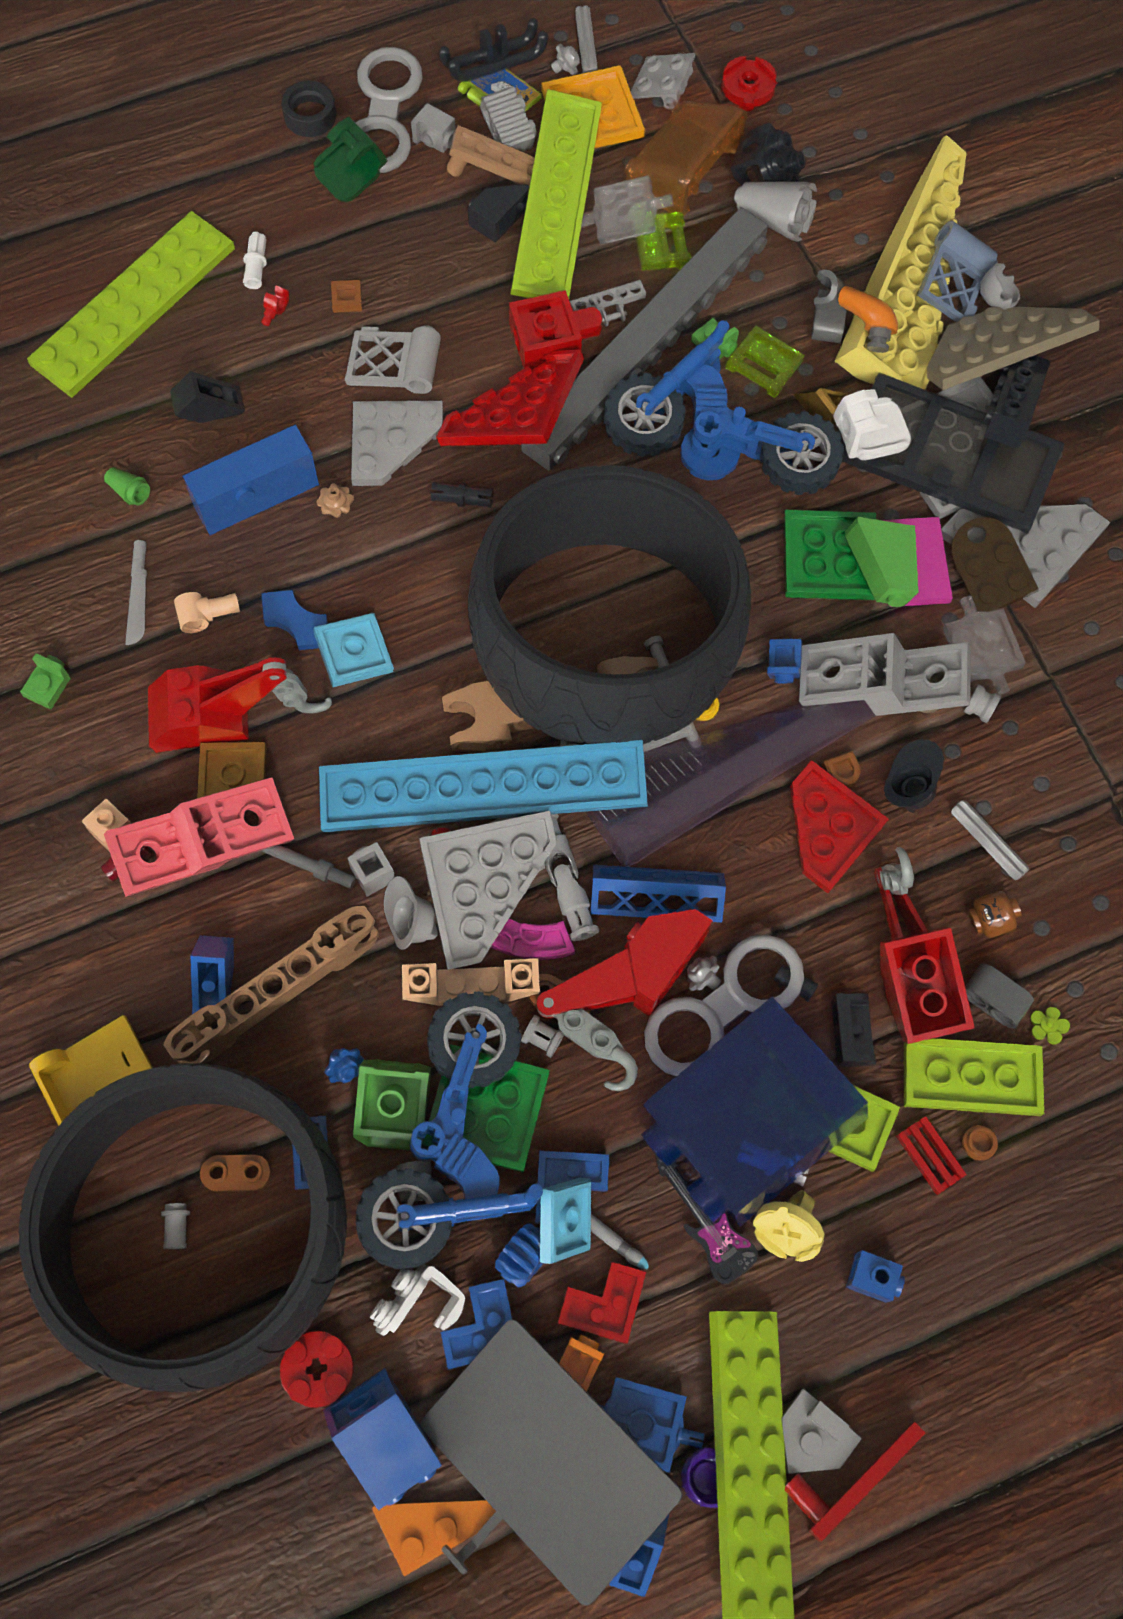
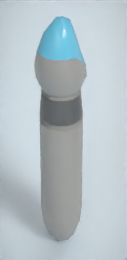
[591,1214,649,1269]

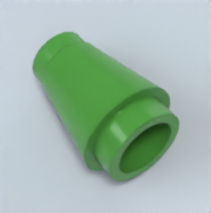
[104,467,150,505]

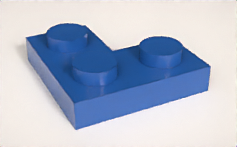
[535,1151,609,1224]
[441,1279,512,1369]

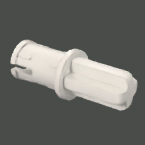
[243,231,267,289]

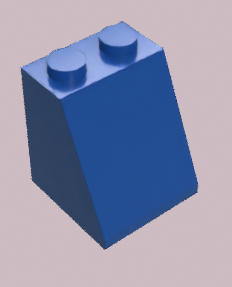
[323,1368,442,1510]

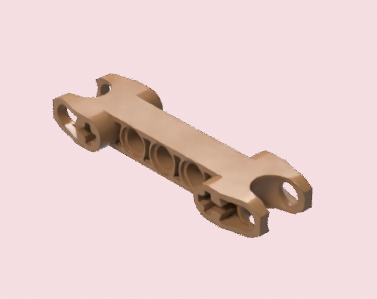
[442,656,659,752]
[163,906,379,1064]

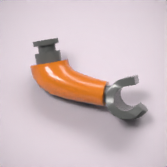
[814,270,898,353]

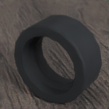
[281,80,336,137]

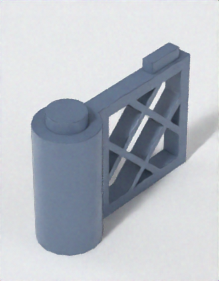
[917,220,998,322]

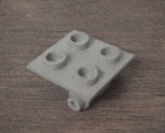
[631,53,696,110]

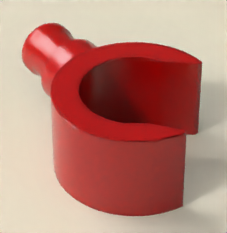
[261,285,290,327]

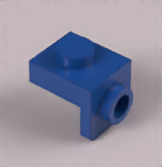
[767,639,802,684]

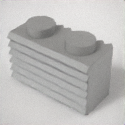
[480,86,537,152]

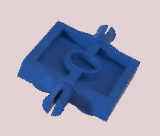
[600,1377,705,1472]

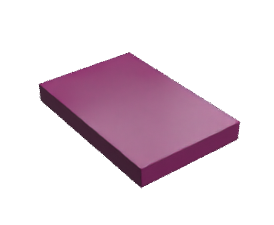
[882,517,953,607]

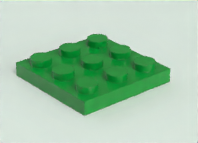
[783,510,876,600]
[422,1044,550,1173]

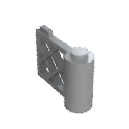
[345,325,441,394]

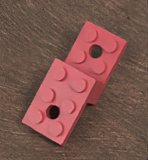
[104,777,294,897]

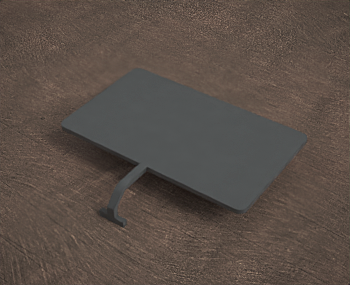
[421,1320,682,1605]

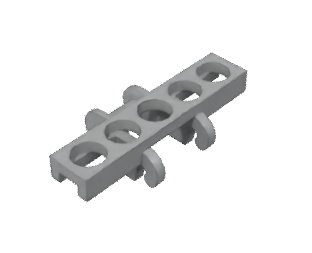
[570,280,646,327]

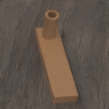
[447,125,535,187]

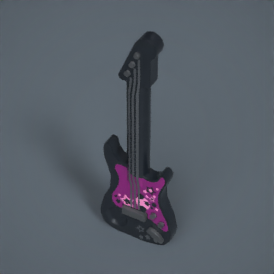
[654,1139,759,1284]

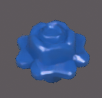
[324,1048,364,1083]

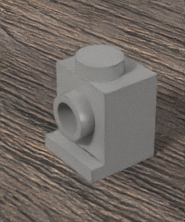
[411,103,455,153]

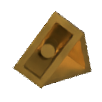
[793,388,848,432]

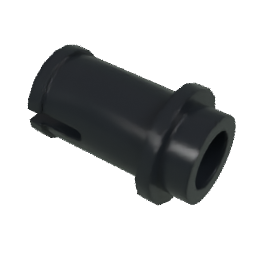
[774,964,819,1002]

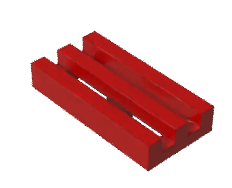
[896,1116,967,1195]

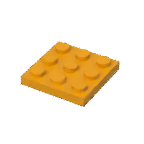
[541,65,645,148]

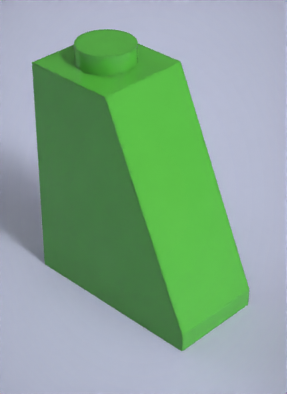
[845,517,919,607]

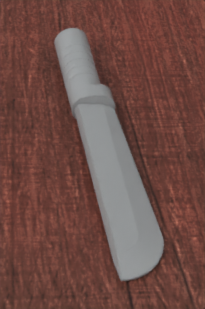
[126,540,147,645]

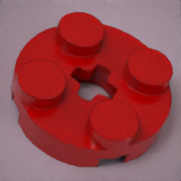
[721,56,777,111]
[280,1331,354,1408]

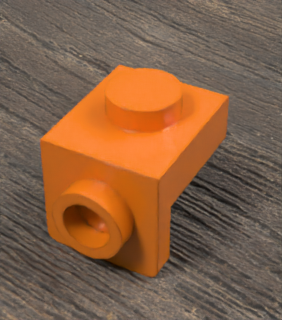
[559,1335,604,1391]

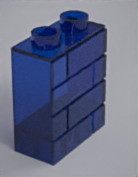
[641,996,868,1226]

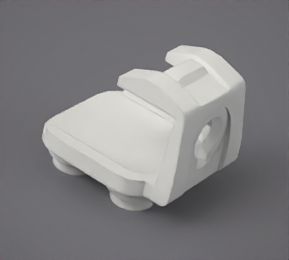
[833,389,911,460]
[370,1265,465,1336]

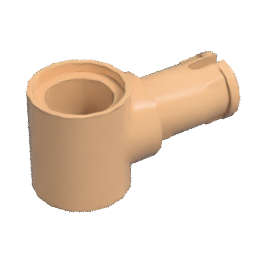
[174,592,240,633]

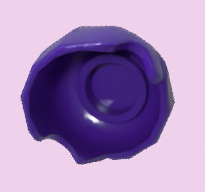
[681,1447,718,1508]

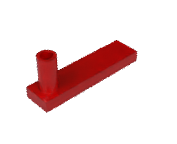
[784,1422,925,1542]

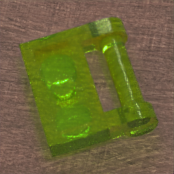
[633,212,692,271]
[726,326,804,398]

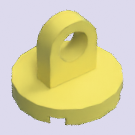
[753,1190,824,1262]

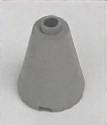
[734,182,817,242]

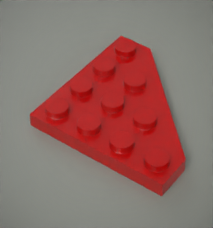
[436,349,584,446]

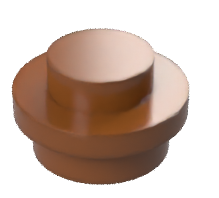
[962,1125,998,1161]

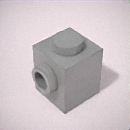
[347,842,395,897]

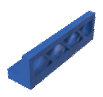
[591,865,726,922]

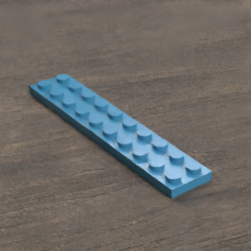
[319,740,648,832]

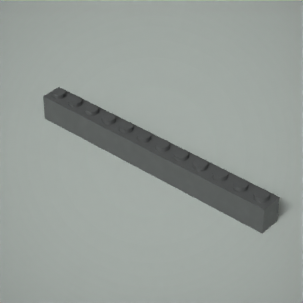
[522,207,768,471]

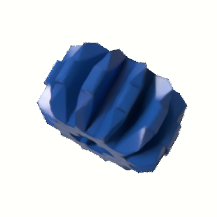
[495,1223,544,1287]

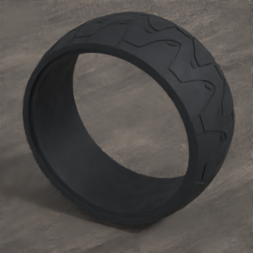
[468,465,751,745]
[19,1063,347,1392]

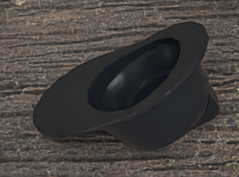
[884,740,944,813]

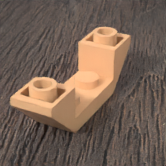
[402,958,540,1006]

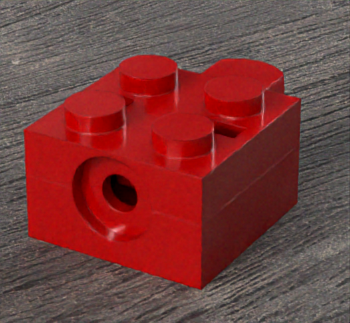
[509,290,602,370]

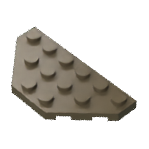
[927,307,1100,390]

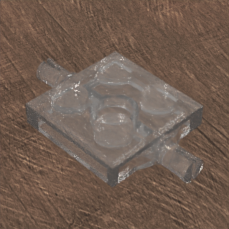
[581,175,673,245]
[943,596,1026,695]

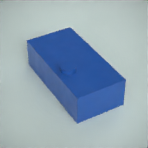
[183,424,319,535]

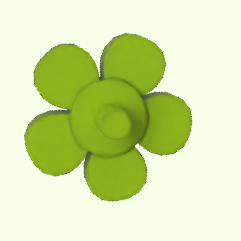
[1030,1007,1070,1045]

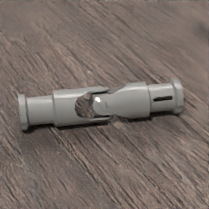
[544,814,599,941]

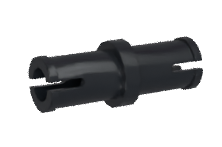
[431,481,494,508]

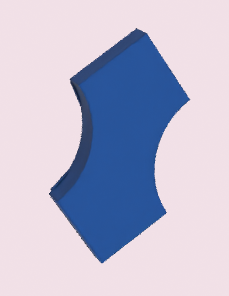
[262,590,328,650]

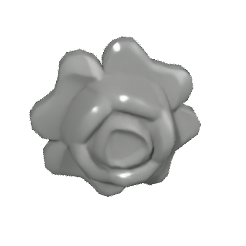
[551,43,580,76]
[687,956,721,991]

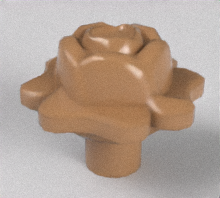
[316,484,354,518]

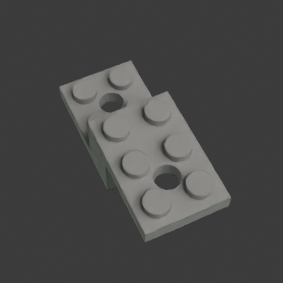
[799,633,971,716]

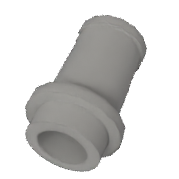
[161,1203,190,1249]

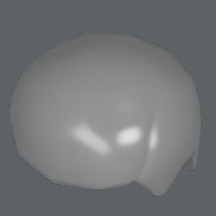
[980,263,1020,310]

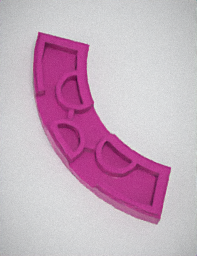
[491,919,575,960]

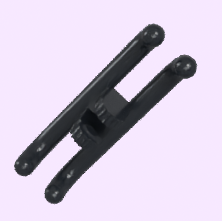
[439,18,548,82]

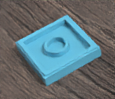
[313,613,394,687]
[540,1178,591,1264]

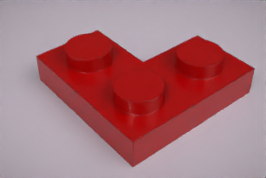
[558,1262,646,1344]

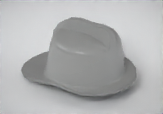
[384,876,438,950]

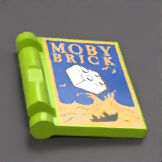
[458,69,542,112]

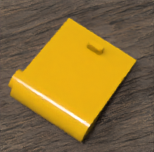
[29,1015,153,1126]

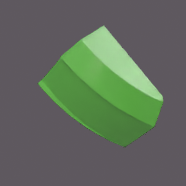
[353,1059,432,1151]

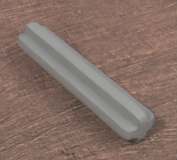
[575,5,597,73]
[951,800,1029,880]

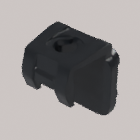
[731,123,806,185]

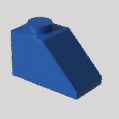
[190,935,234,1014]
[609,1514,669,1597]

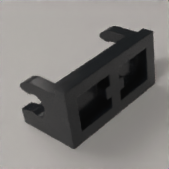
[831,993,876,1068]

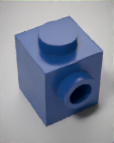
[845,1250,905,1303]

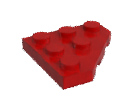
[790,760,889,894]

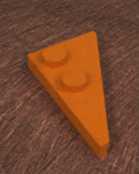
[372,1500,496,1576]

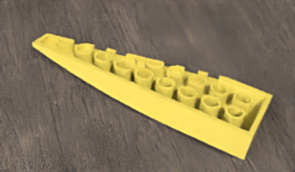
[835,135,967,401]

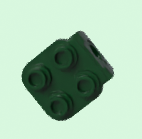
[314,117,387,202]

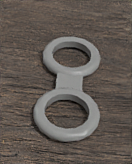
[356,47,423,173]
[644,935,804,1077]

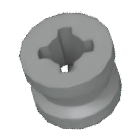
[964,684,1002,723]

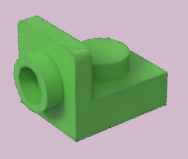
[691,318,739,359]
[20,653,71,709]

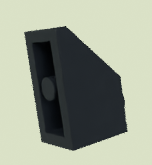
[468,184,530,243]
[170,371,245,423]

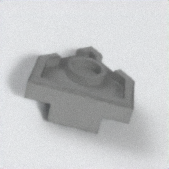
[781,1389,862,1474]

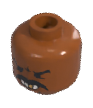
[969,891,1022,938]

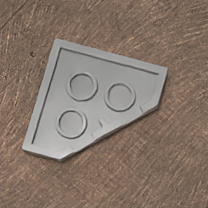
[351,401,443,486]

